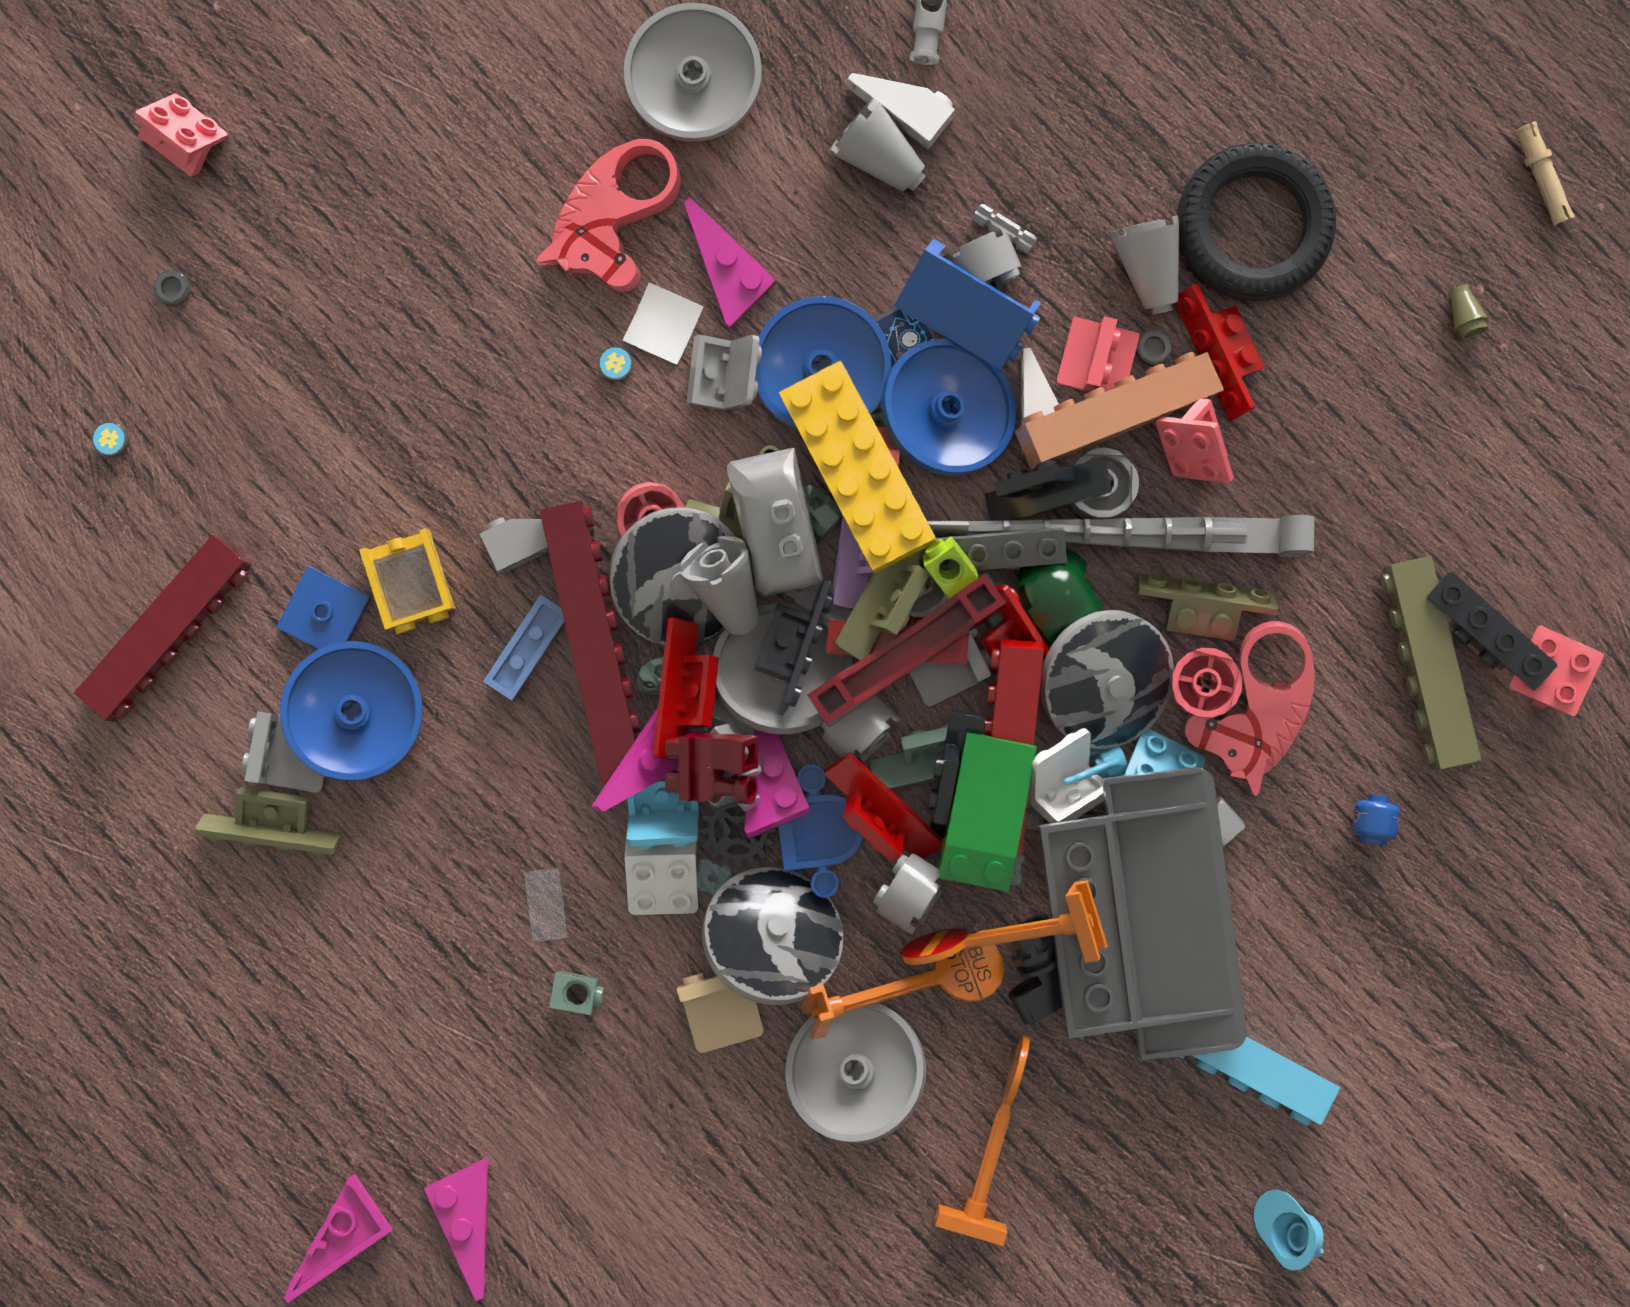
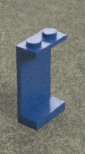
[894,239,1041,370]

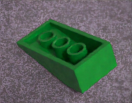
[937,732,1037,892]

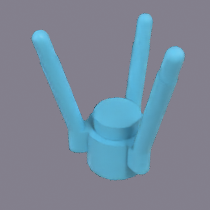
[1063,746,1128,786]

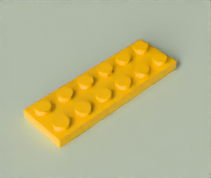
[779,361,937,574]

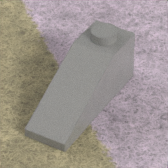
[480,517,595,575]

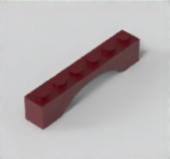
[807,573,1006,728]

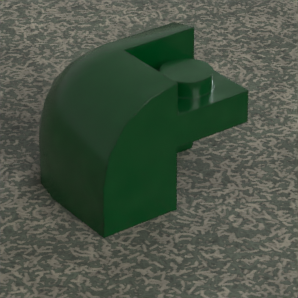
[1018,549,1104,645]

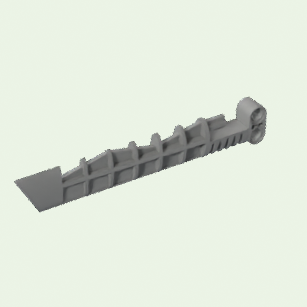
[927,515,1315,557]

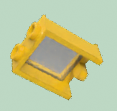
[359,528,456,635]

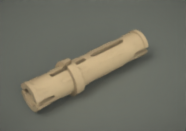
[1515,121,1575,226]

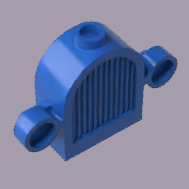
[779,764,863,898]

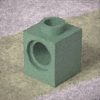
[549,971,604,1015]

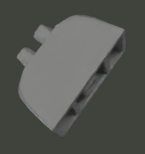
[727,448,824,597]

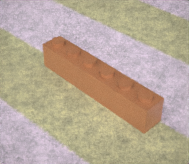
[1015,352,1224,470]

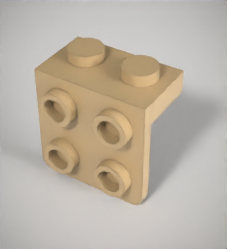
[677,973,764,1053]

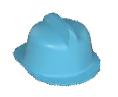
[1254,1190,1324,1271]

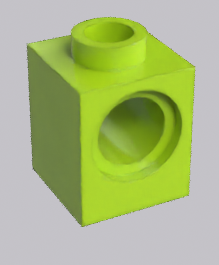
[923,536,978,599]

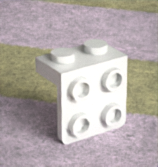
[1030,728,1104,823]
[625,836,698,915]

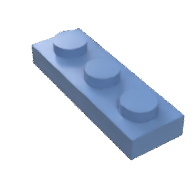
[483,594,565,701]

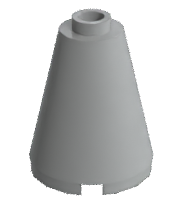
[829,97,926,192]
[1110,215,1179,315]
[681,536,759,635]

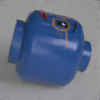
[1352,794,1400,846]

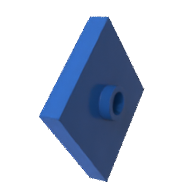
[276,566,371,649]

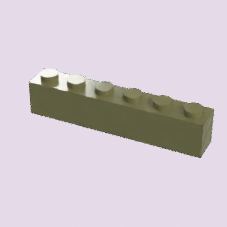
[1381,555,1481,770]

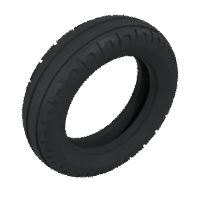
[1177,143,1336,301]

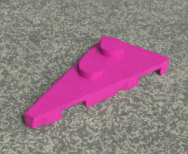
[684,198,776,329]
[591,709,692,812]
[744,729,811,839]
[424,1157,489,1301]
[284,1173,393,1303]

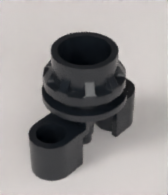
[1008,915,1063,1025]

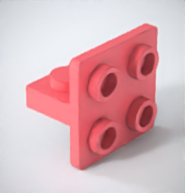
[134,94,227,177]
[1057,316,1140,392]
[1155,398,1234,483]
[1509,626,1604,717]

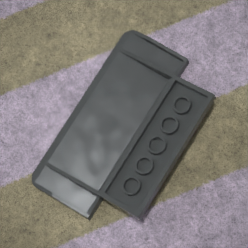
[1038,767,1247,1060]

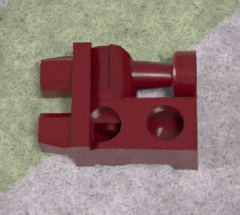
[665,732,758,805]

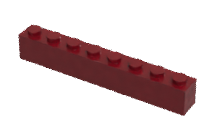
[539,500,641,785]

